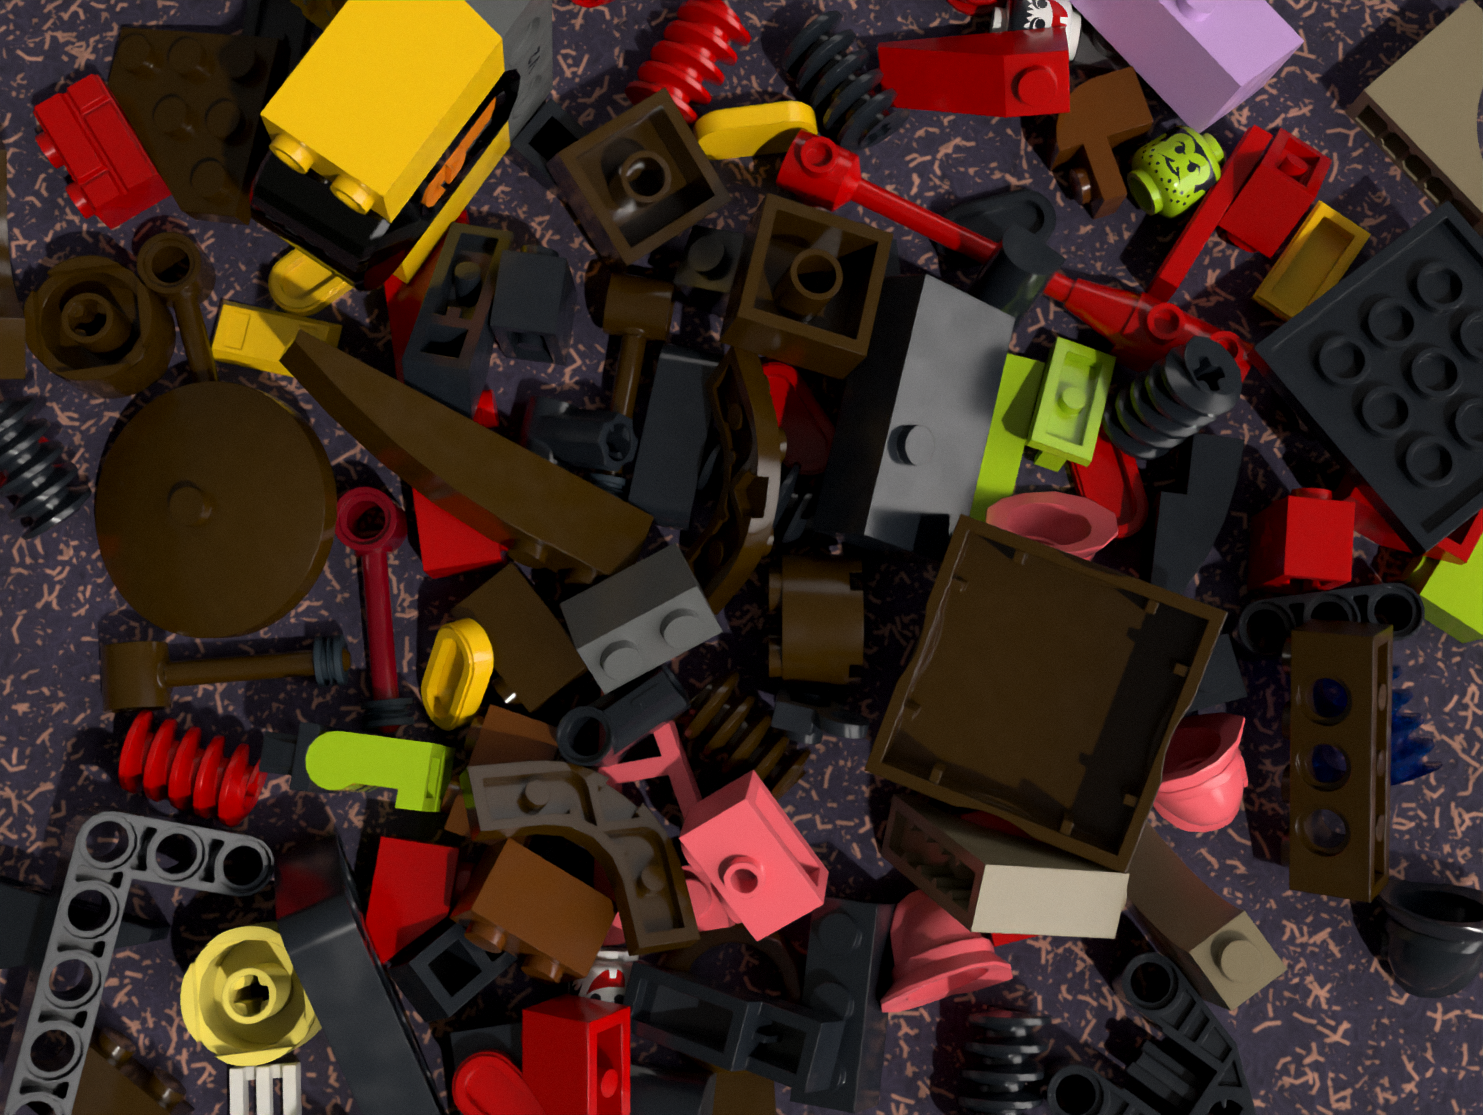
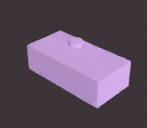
[1069,0,1304,134]

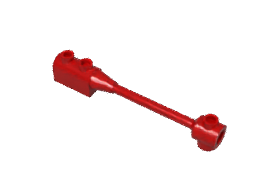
[776,128,1255,383]

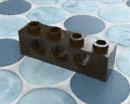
[1280,619,1393,903]

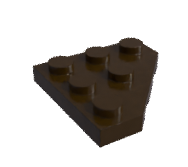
[108,27,292,226]

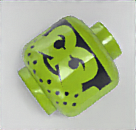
[1127,125,1225,219]

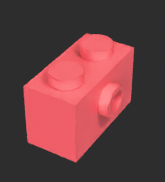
[679,769,829,941]

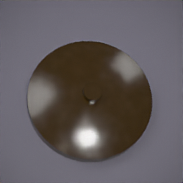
[95,381,337,638]

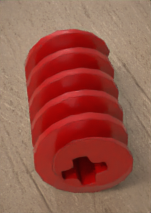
[624,0,752,126]
[118,709,268,828]

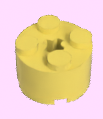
[180,921,322,1066]

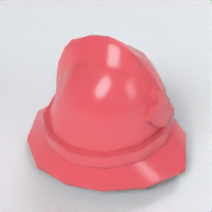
[985,491,1118,561]
[1153,712,1248,832]
[880,889,1013,1012]

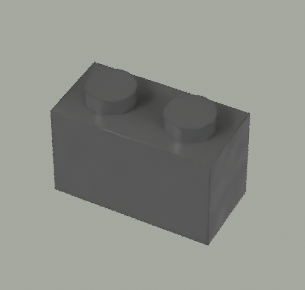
[560,542,723,694]

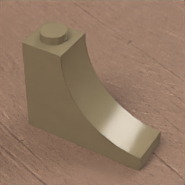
[1345,0,1483,237]
[880,794,1130,939]
[1125,821,1288,1011]

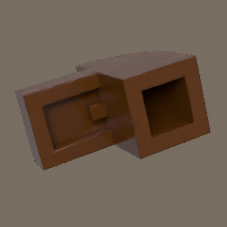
[1046,66,1154,220]

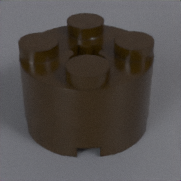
[23,255,176,399]
[769,554,864,685]

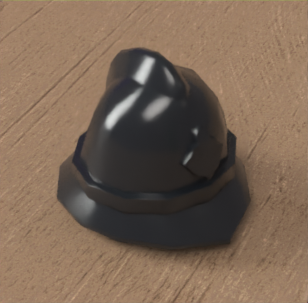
[1375,880,1483,998]

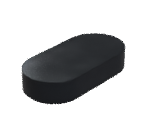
[934,189,1056,268]

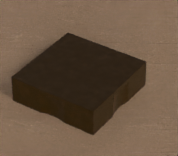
[864,514,1228,874]

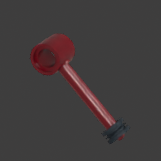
[335,487,415,733]

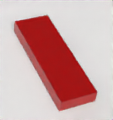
[1146,124,1273,303]

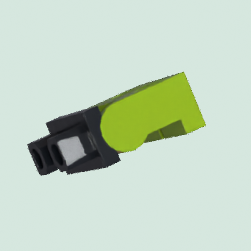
[259,722,456,812]

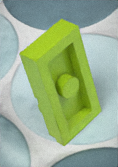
[1025,336,1117,472]

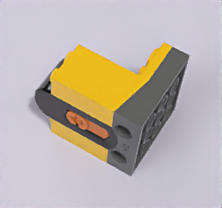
[248,0,553,292]

